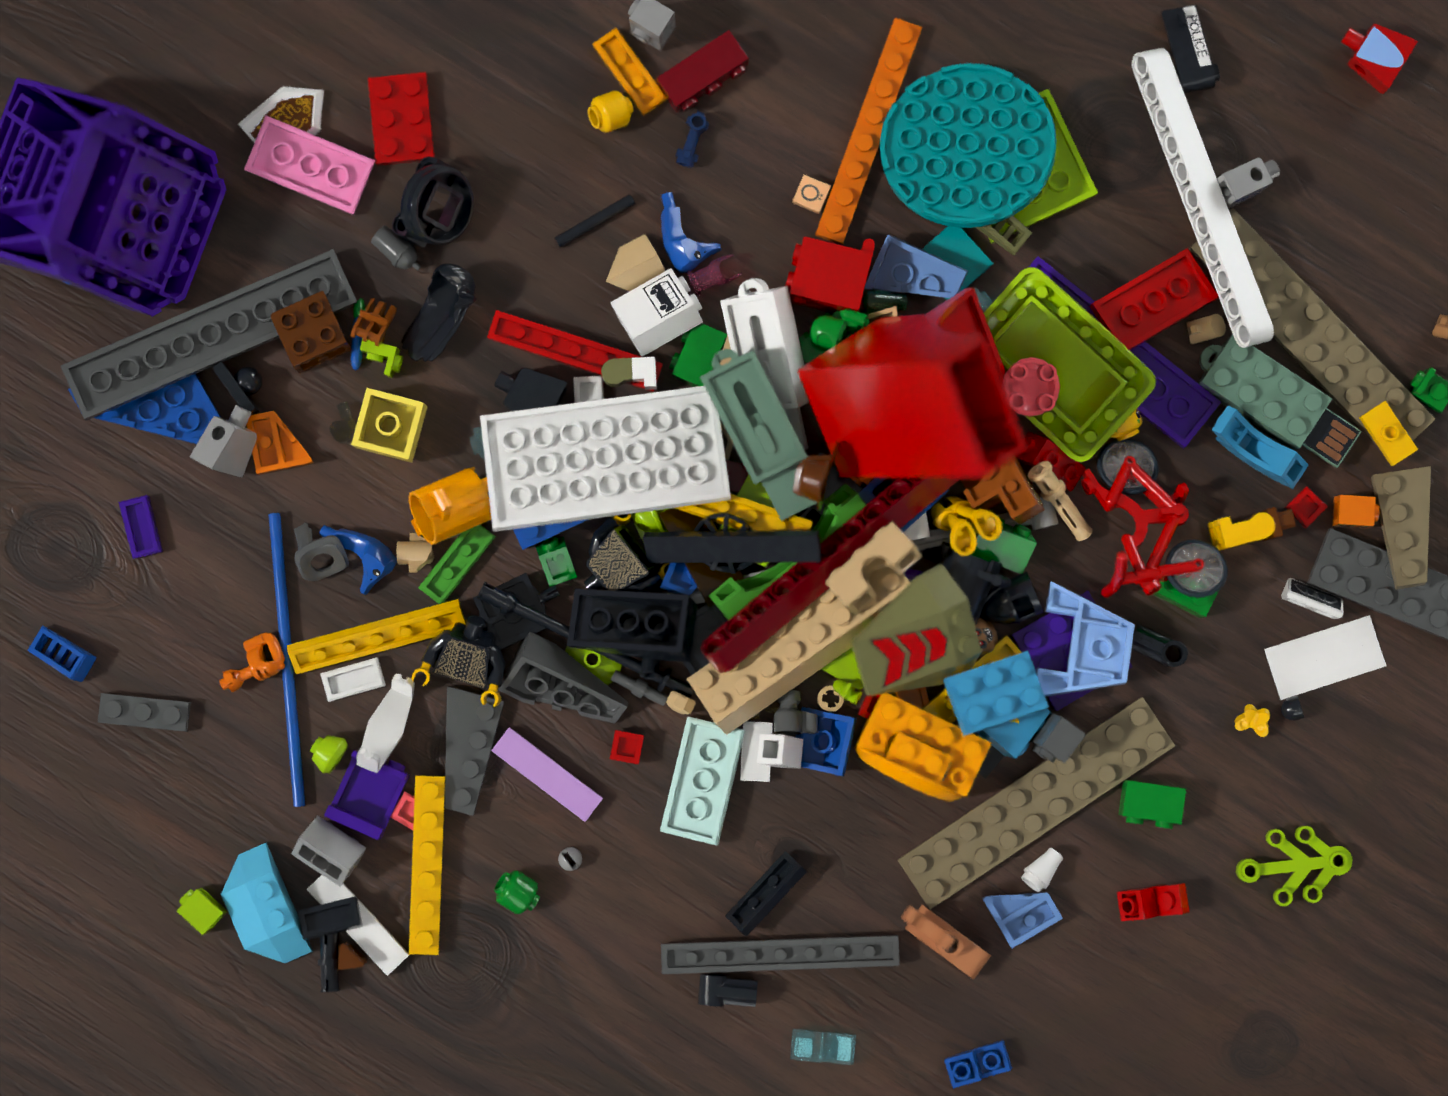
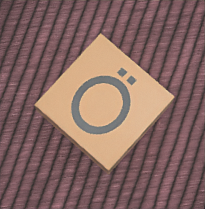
[792,175,831,214]

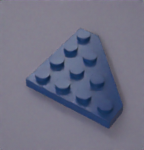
[68,374,222,444]

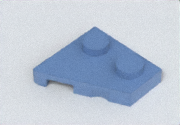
[982,892,1063,948]

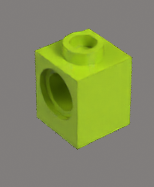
[177,888,228,935]

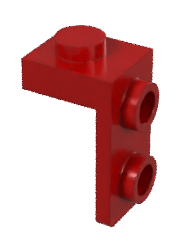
[1016,432,1086,492]

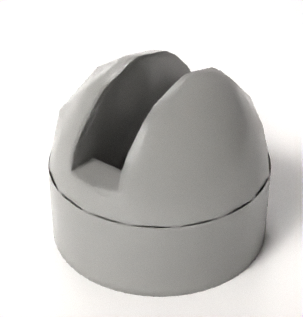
[558,847,582,871]

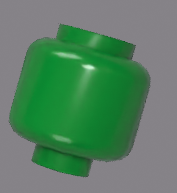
[494,870,540,914]

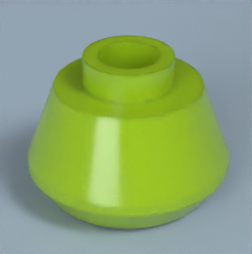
[310,735,348,773]

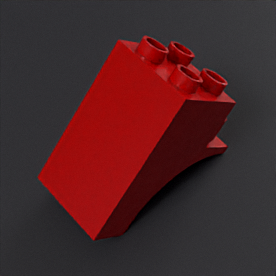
[797,288,1027,477]

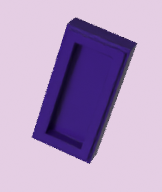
[119,495,163,559]

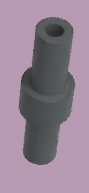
[611,670,668,706]

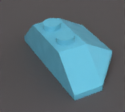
[221,842,313,963]

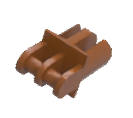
[350,298,397,347]

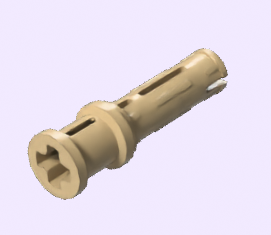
[1027,461,1093,541]

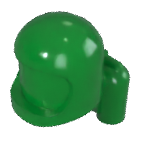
[810,308,870,349]

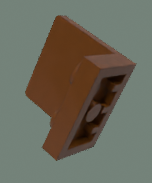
[270,291,351,374]

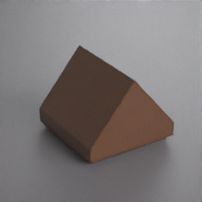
[338,941,368,970]

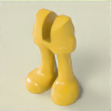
[931,496,1002,556]

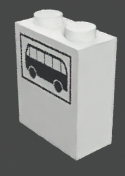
[610,268,703,357]

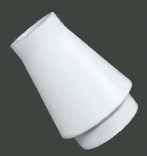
[1021,848,1063,892]

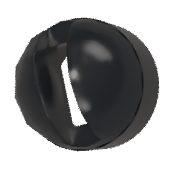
[1281,696,1304,721]

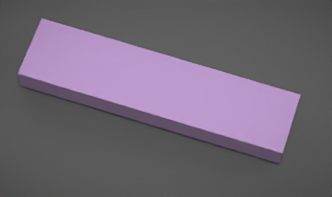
[491,727,603,822]

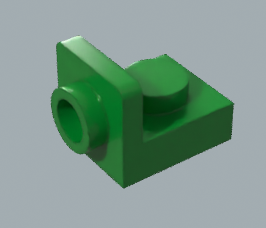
[1411,367,1448,413]
[536,537,577,587]

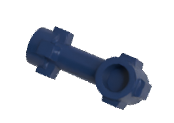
[675,111,709,168]

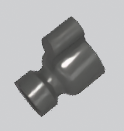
[774,690,818,735]

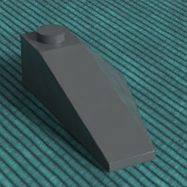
[498,632,629,723]

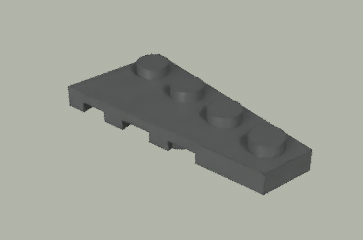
[445,686,505,816]

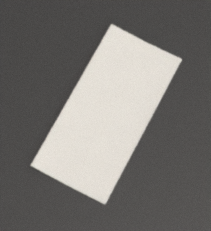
[1264,615,1386,700]

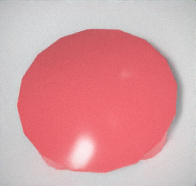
[1003,357,1060,416]

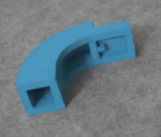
[1212,406,1309,489]

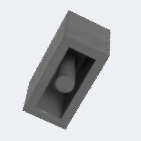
[1029,712,1086,764]

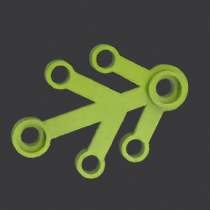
[1236,825,1353,906]

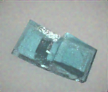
[790,1029,856,1065]

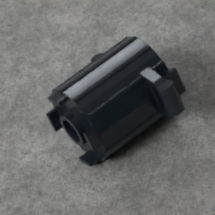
[923,541,1011,625]

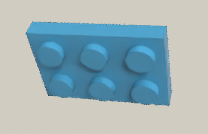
[943,651,1048,737]

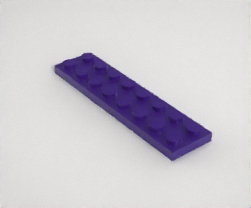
[1028,256,1221,449]

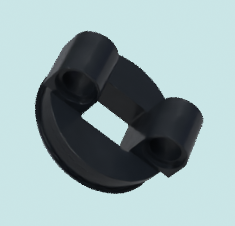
[392,157,474,248]

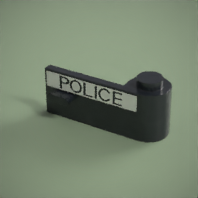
[1161,4,1220,93]

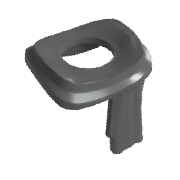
[294,523,349,581]

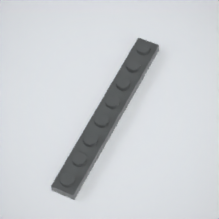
[661,935,900,974]

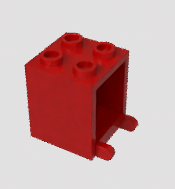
[785,236,875,313]

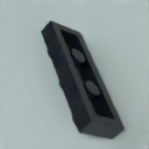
[725,851,807,937]

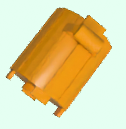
[409,467,492,545]

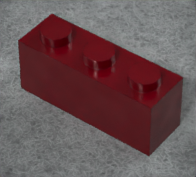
[656,30,749,113]

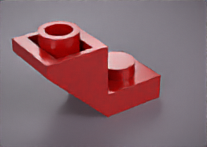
[1117,883,1190,921]

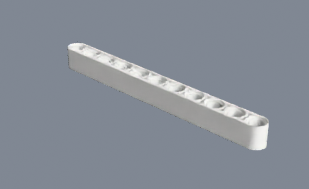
[1132,48,1274,348]

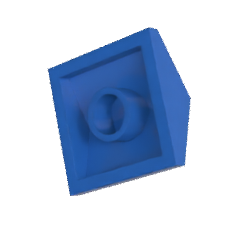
[795,707,857,776]

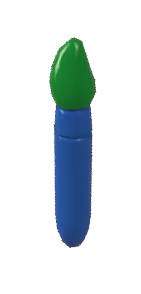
[351,298,365,370]

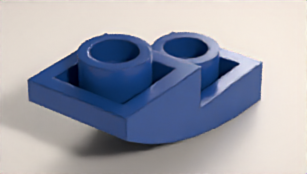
[944,1040,1012,1088]

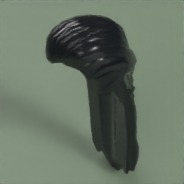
[401,263,476,362]

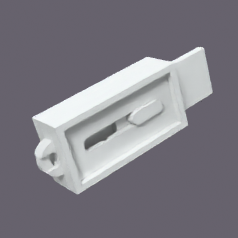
[720,278,810,450]

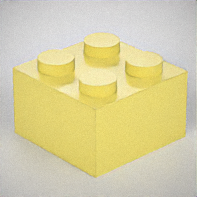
[351,388,427,463]

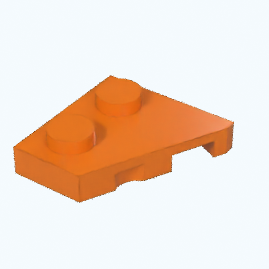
[247,411,313,475]

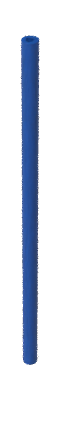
[268,513,305,807]

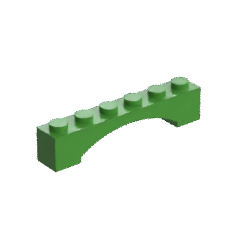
[708,483,866,620]

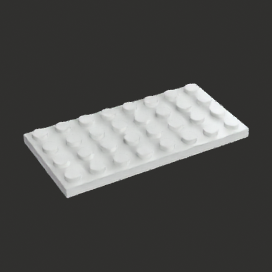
[480,386,731,532]

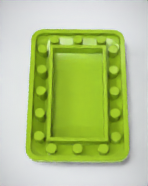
[984,267,1156,462]

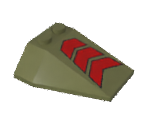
[851,565,982,696]

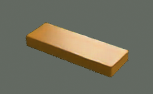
[593,27,667,116]

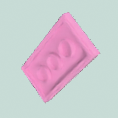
[244,116,375,215]

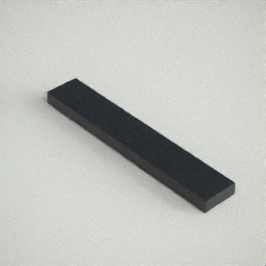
[643,531,822,563]

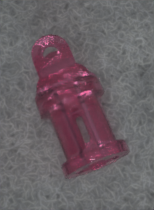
[686,254,742,296]

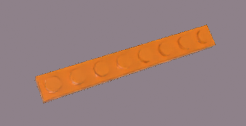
[815,18,922,245]

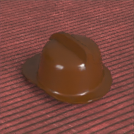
[793,441,840,510]

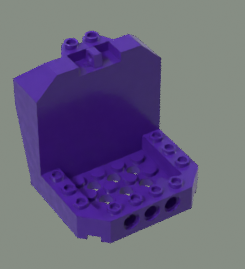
[0,77,226,316]

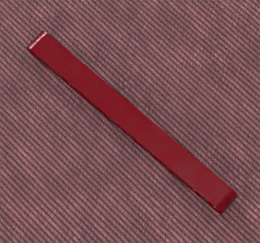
[701,477,962,673]

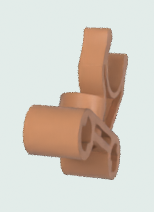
[901,905,991,980]

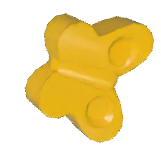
[1235,704,1270,737]

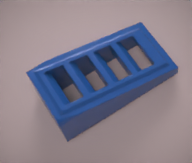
[27,625,96,682]

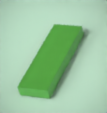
[418,525,496,604]

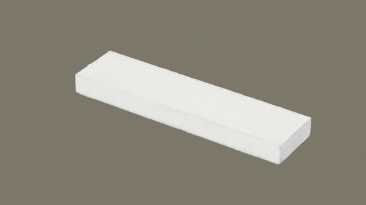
[307,875,410,976]

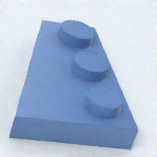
[864,234,968,298]

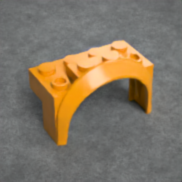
[854,693,991,802]

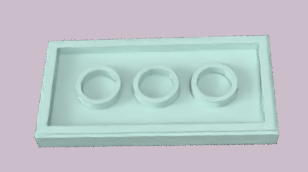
[660,716,745,846]

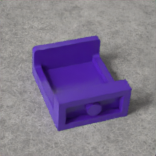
[324,750,410,840]

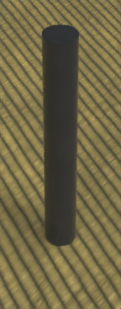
[555,194,636,248]

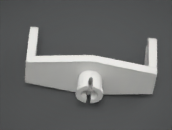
[357,674,415,773]

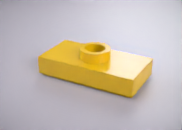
[1359,400,1418,467]

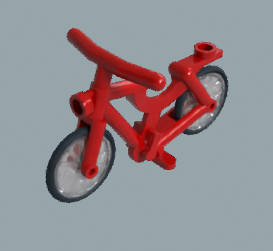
[1081,438,1228,598]

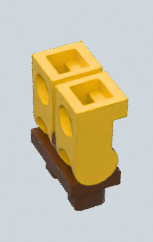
[1207,507,1296,551]

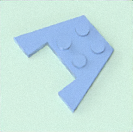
[1036,581,1135,696]

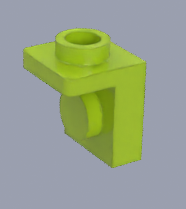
[360,339,403,378]

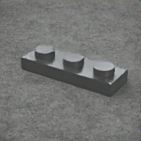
[98,693,191,732]

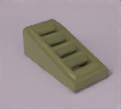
[976,216,1032,255]

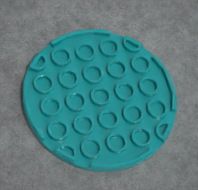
[880,63,1057,228]

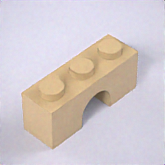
[825,522,922,616]

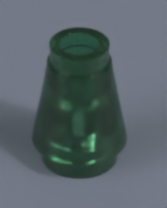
[863,288,907,315]

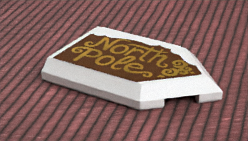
[238,87,324,143]

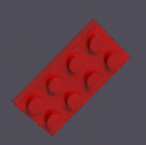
[1089,248,1219,350]

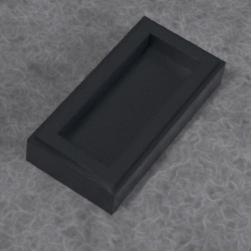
[298,896,363,941]

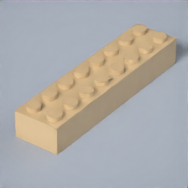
[687,566,910,735]

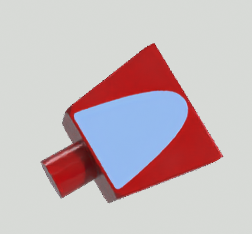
[1341,24,1418,94]

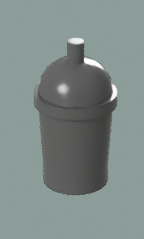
[371,225,421,271]

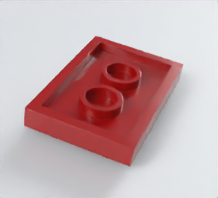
[368,72,435,166]

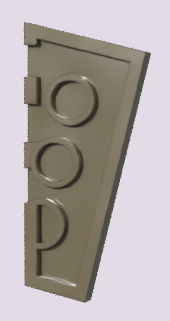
[1371,466,1431,590]

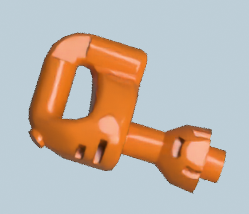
[219,632,285,692]

